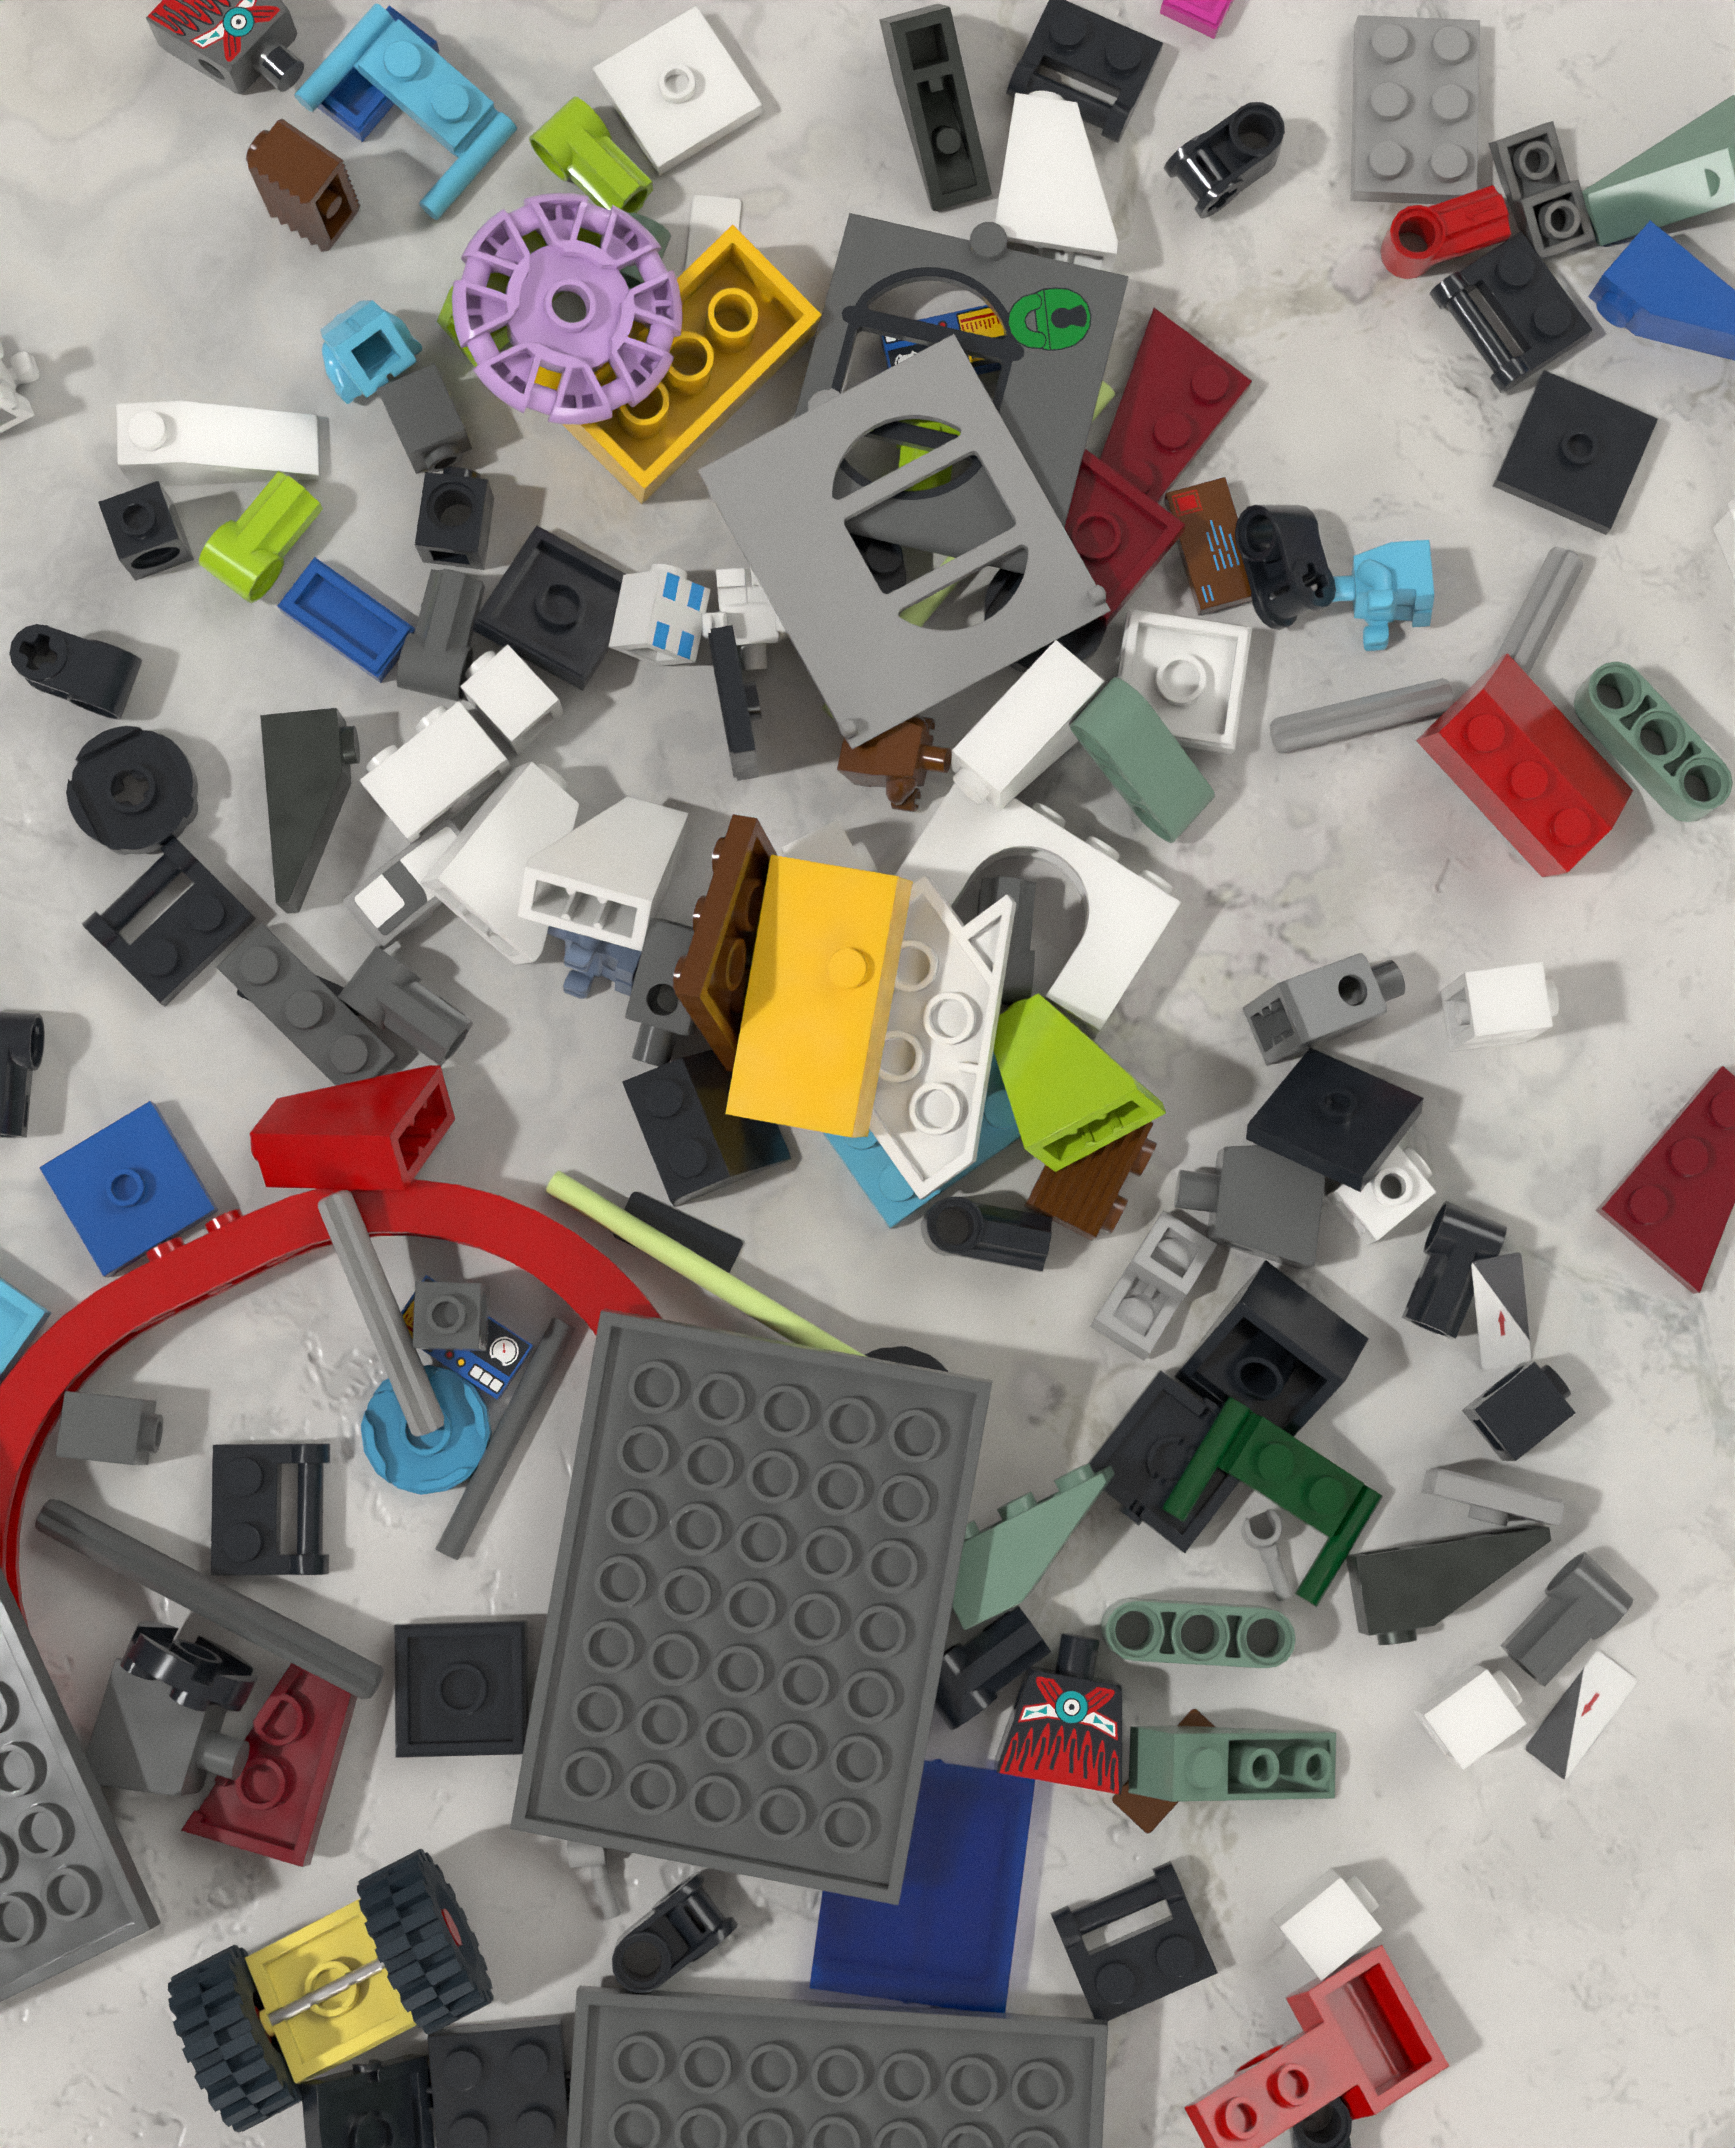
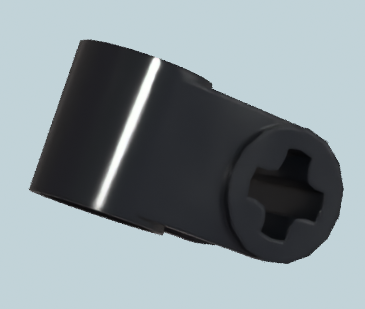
[1164,102,1285,219]
[1235,505,1336,630]
[9,624,142,720]
[612,1871,738,1993]

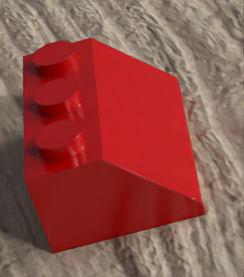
[1416,653,1633,877]

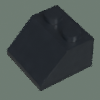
[622,1049,792,1207]
[1174,1260,1369,1437]

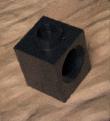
[415,467,494,570]
[98,481,194,581]
[1462,1361,1576,1461]

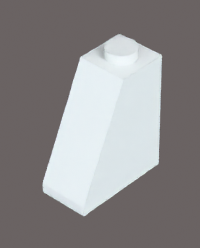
[995,91,1118,272]
[952,640,1104,811]
[420,762,579,965]
[517,796,689,951]

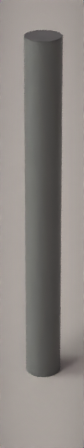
[435,1317,576,1560]

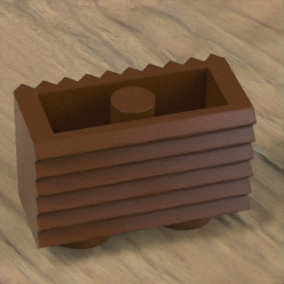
[246,119,361,252]
[1024,1122,1157,1241]

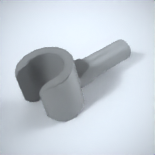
[1241,1509,1293,1601]
[567,1840,621,1920]

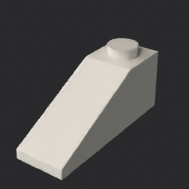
[116,401,321,488]

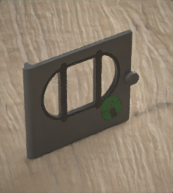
[794,213,1129,574]

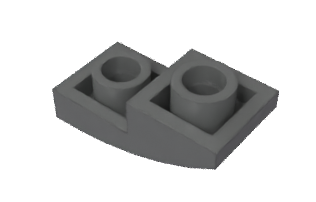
[1488,121,1595,259]

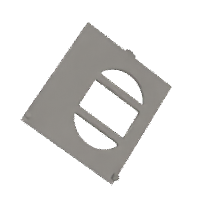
[698,334,1111,749]

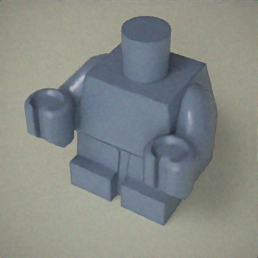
[547,926,642,999]

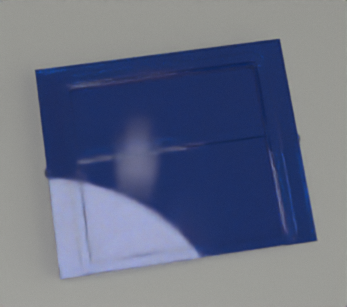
[809,1759,1035,2013]

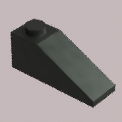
[879,4,992,211]
[260,708,360,914]
[1346,1526,1552,1645]

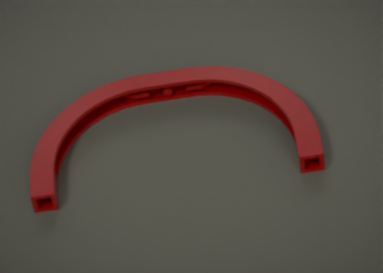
[0,1179,663,1629]

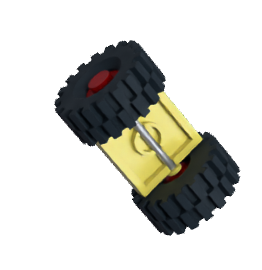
[167,1849,494,2133]

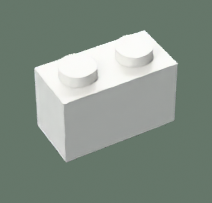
[359,701,512,844]
[1441,962,1559,1052]

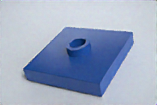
[39,1101,219,1278]

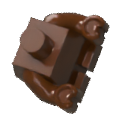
[837,714,952,812]

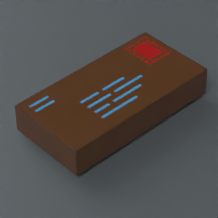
[1164,477,1252,616]

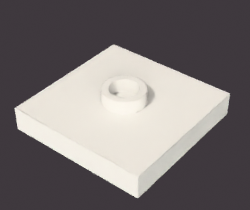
[592,6,762,176]
[1117,609,1252,754]

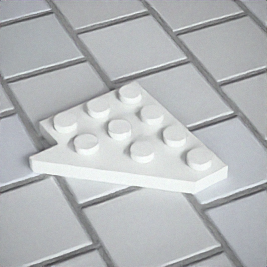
[869,875,1016,1200]

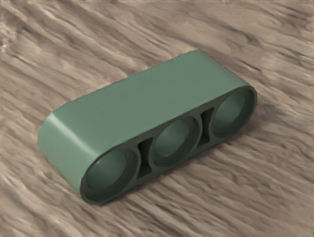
[1574,661,1733,822]
[1069,677,1215,843]
[1100,1598,1296,1668]

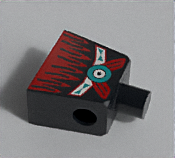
[994,1633,1122,1795]

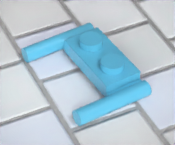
[294,3,517,220]

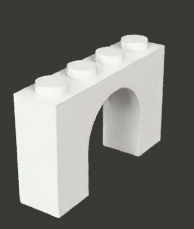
[895,783,1181,1039]

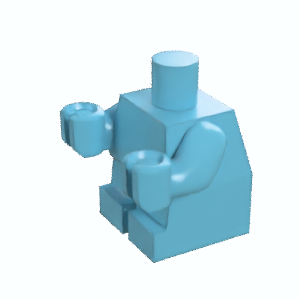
[320,300,423,404]
[1332,540,1434,651]

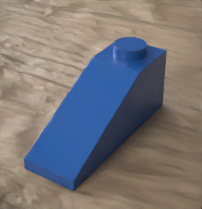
[1588,221,1735,361]

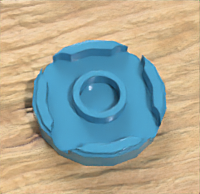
[361,1365,492,1495]

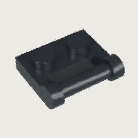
[1006,0,1163,143]
[1429,231,1593,393]
[82,836,256,1006]
[211,1444,330,1576]
[1050,1861,1218,2021]

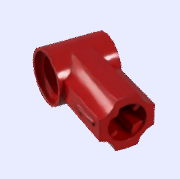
[1380,185,1511,279]

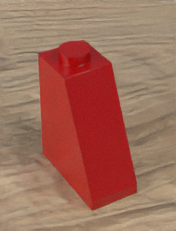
[249,1065,455,1191]

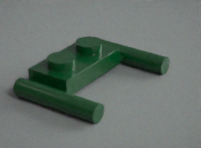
[1162,1397,1383,1607]

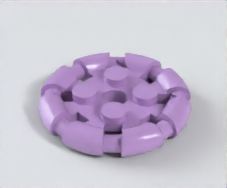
[452,193,682,425]

